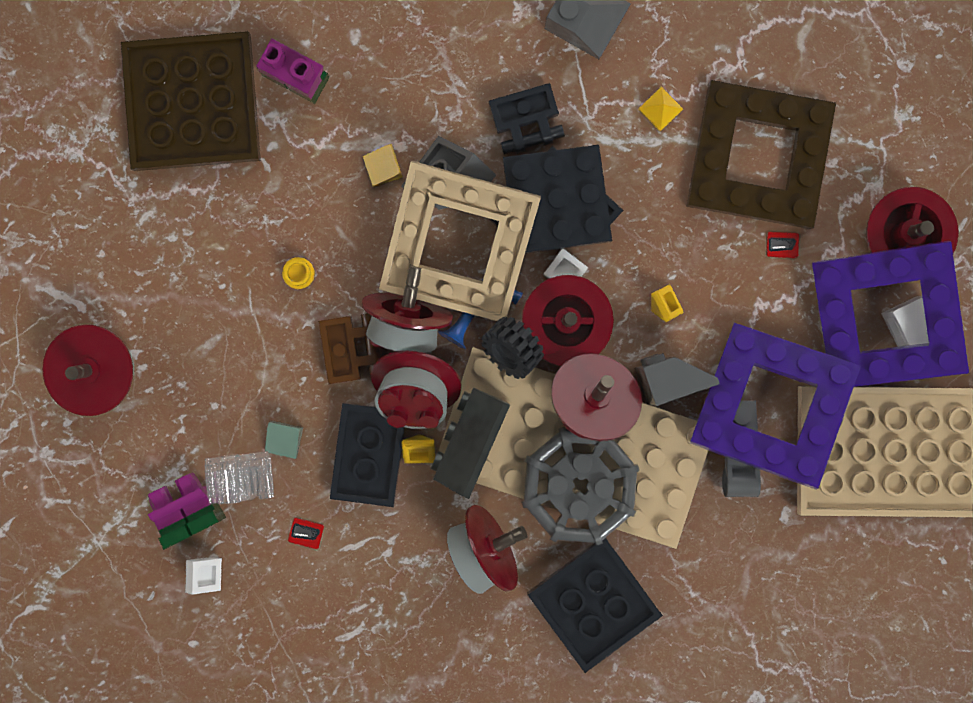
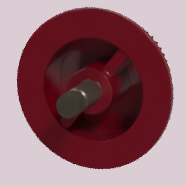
[866,187,959,254]

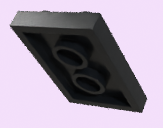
[330,403,405,507]

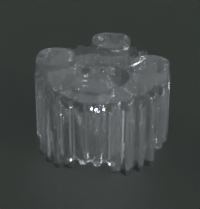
[204,451,274,505]

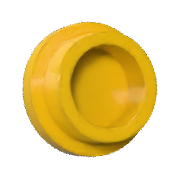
[282,257,315,289]

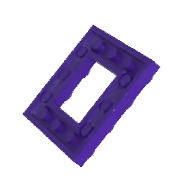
[812,241,969,387]
[690,323,861,490]

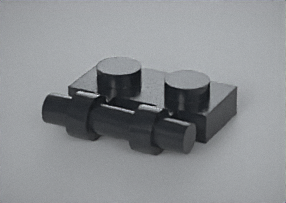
[488,83,565,155]

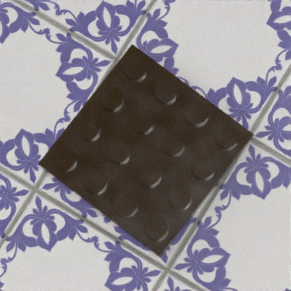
[121,31,261,171]

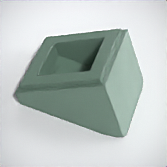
[265,421,303,459]

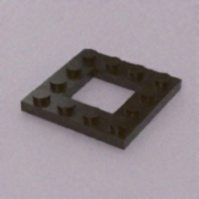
[686,80,836,229]

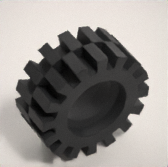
[481,317,544,379]

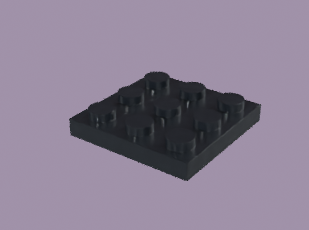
[503,144,612,254]
[527,538,663,673]

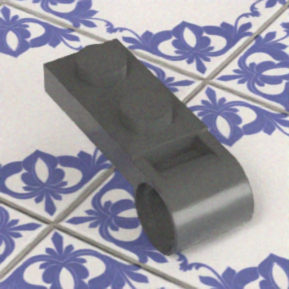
[722,401,761,497]

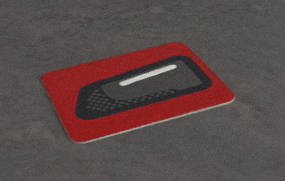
[767,232,799,258]
[288,518,324,549]

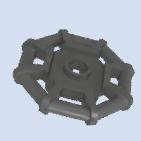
[521,427,640,546]

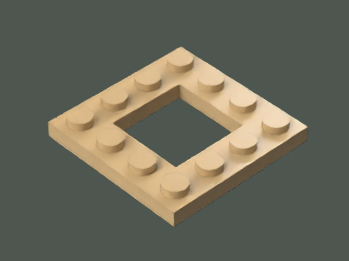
[379,161,541,321]

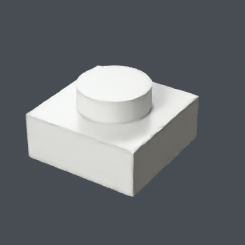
[543,249,588,279]
[185,557,222,595]

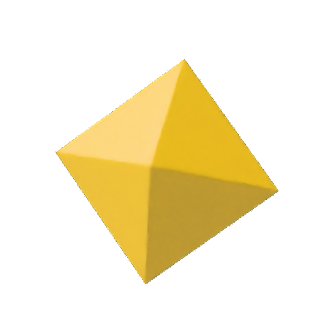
[638,86,683,132]
[651,284,684,322]
[402,434,436,463]

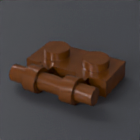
[318,313,383,384]

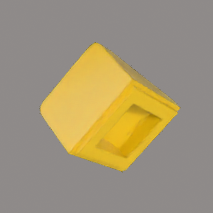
[363,144,403,187]

